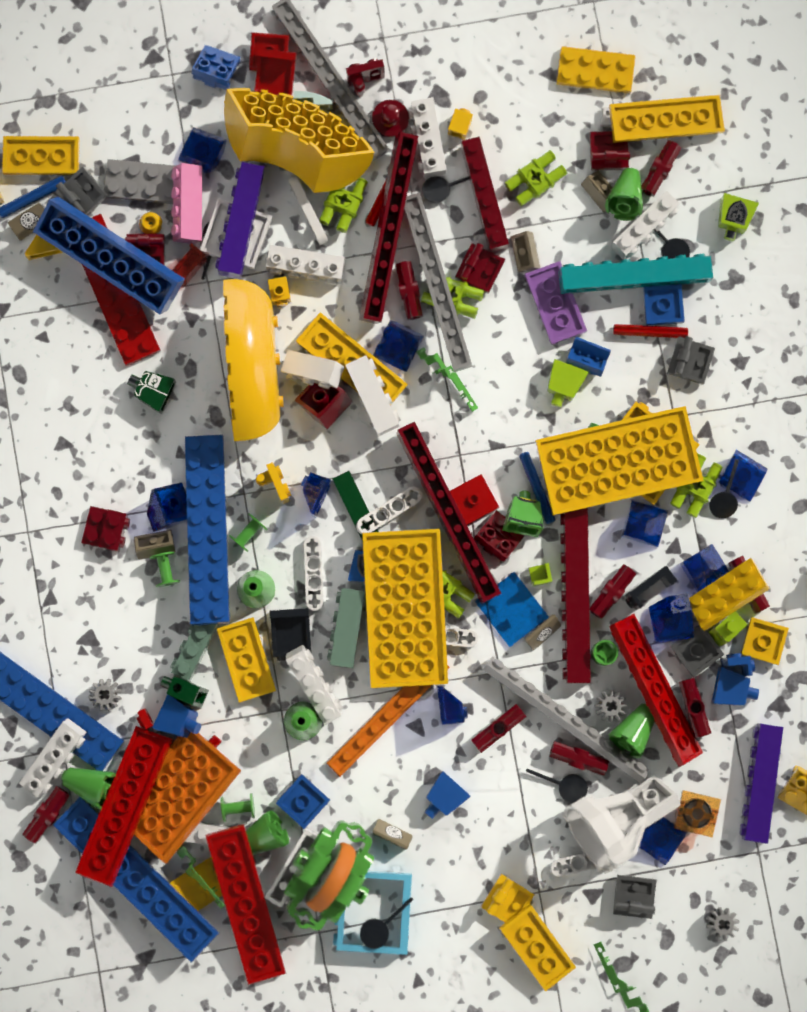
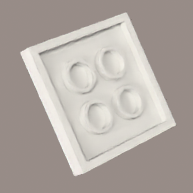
[200,198,272,270]

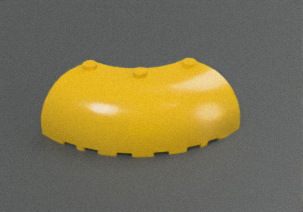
[224,88,375,193]
[223,279,284,442]

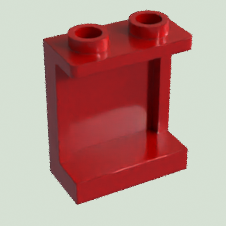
[254,48,297,96]

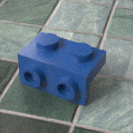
[566,337,611,377]
[721,653,755,676]

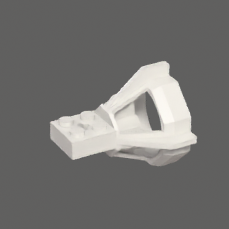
[562,775,680,874]

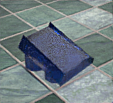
[178,127,227,174]
[373,320,424,372]
[718,449,768,502]
[639,817,687,865]

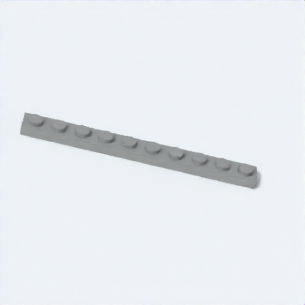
[272,0,389,161]
[404,192,473,372]
[483,657,649,784]

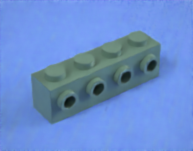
[327,588,365,668]
[170,624,219,681]

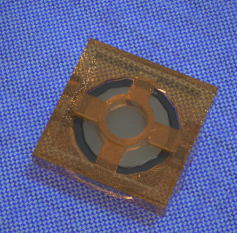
[674,790,721,838]

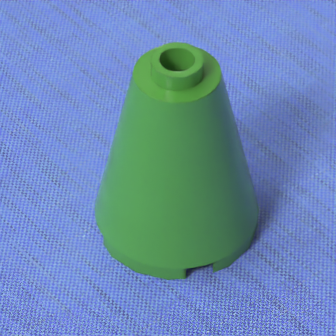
[605,168,643,221]
[237,570,275,609]
[284,701,322,740]
[608,703,655,758]
[61,767,116,810]
[246,810,289,855]

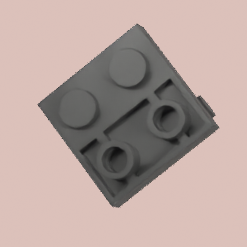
[55,167,108,215]
[667,336,715,385]
[613,874,656,919]

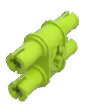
[504,150,567,207]
[319,178,368,233]
[421,277,484,319]
[670,453,723,518]
[442,570,475,619]

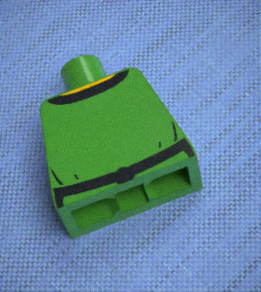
[503,490,543,538]

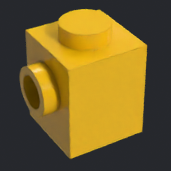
[268,276,291,307]

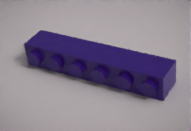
[215,162,265,280]
[739,723,784,844]

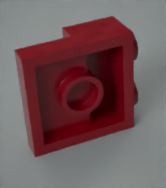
[81,506,130,552]

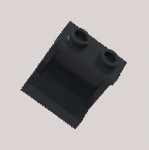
[625,565,678,610]
[269,608,312,661]

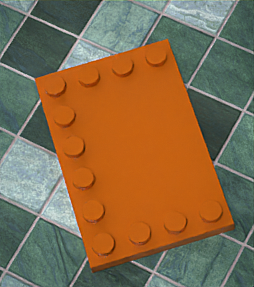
[134,732,242,864]

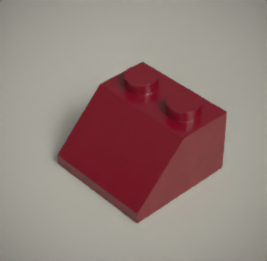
[295,383,353,430]

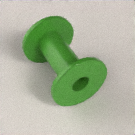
[229,513,268,552]
[150,552,180,587]
[221,793,255,822]

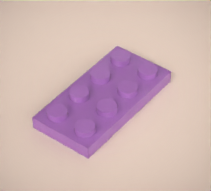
[524,261,587,345]

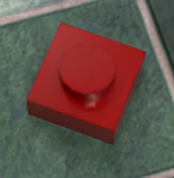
[136,708,154,729]

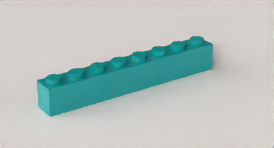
[558,254,714,294]

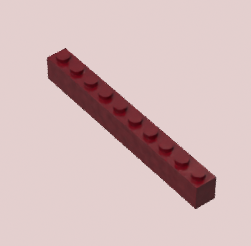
[359,132,419,324]
[396,421,501,604]
[560,508,591,683]

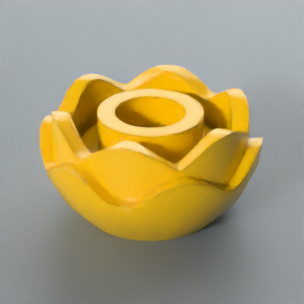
[139,212,163,234]

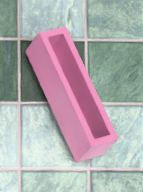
[171,163,202,244]

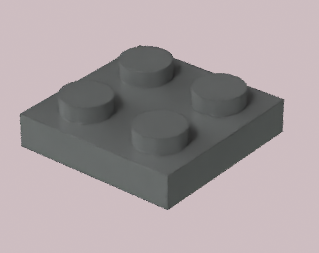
[670,625,725,677]

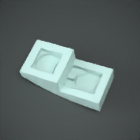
[294,91,333,110]

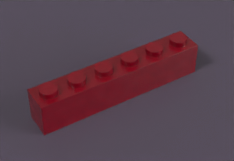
[461,136,509,253]

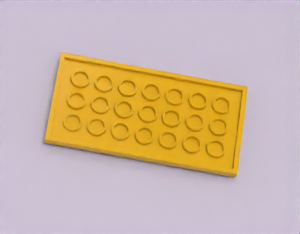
[535,406,704,515]
[362,529,448,688]

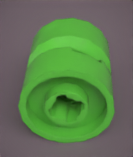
[591,640,618,666]

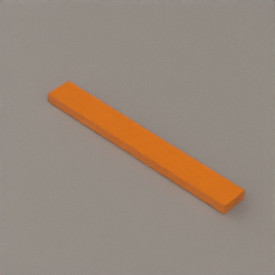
[326,665,450,777]

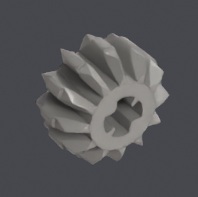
[89,679,122,711]
[594,690,628,723]
[706,907,740,941]

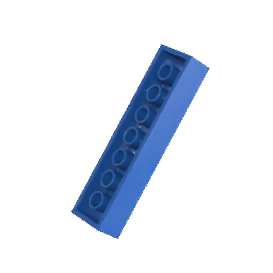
[33,197,185,315]

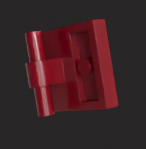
[346,58,385,97]
[590,131,630,170]
[124,234,165,266]
[455,243,506,294]
[474,510,525,563]

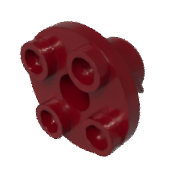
[372,99,409,137]

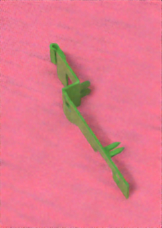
[417,347,478,412]
[177,845,225,909]
[593,942,649,1012]

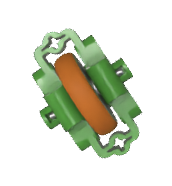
[284,820,374,930]

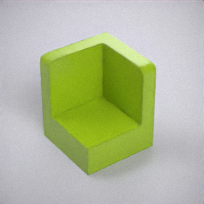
[528,563,553,587]

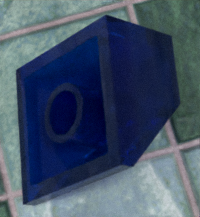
[301,472,332,518]
[147,482,187,532]
[621,500,668,547]
[679,544,730,592]
[648,593,694,643]
[437,686,468,725]

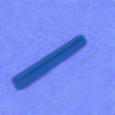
[0,176,66,218]
[519,452,556,524]

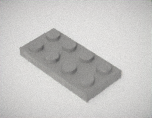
[104,159,176,204]

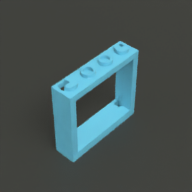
[333,871,412,955]

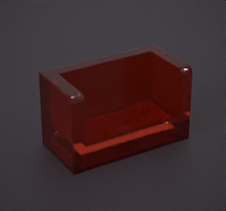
[172,243,207,288]

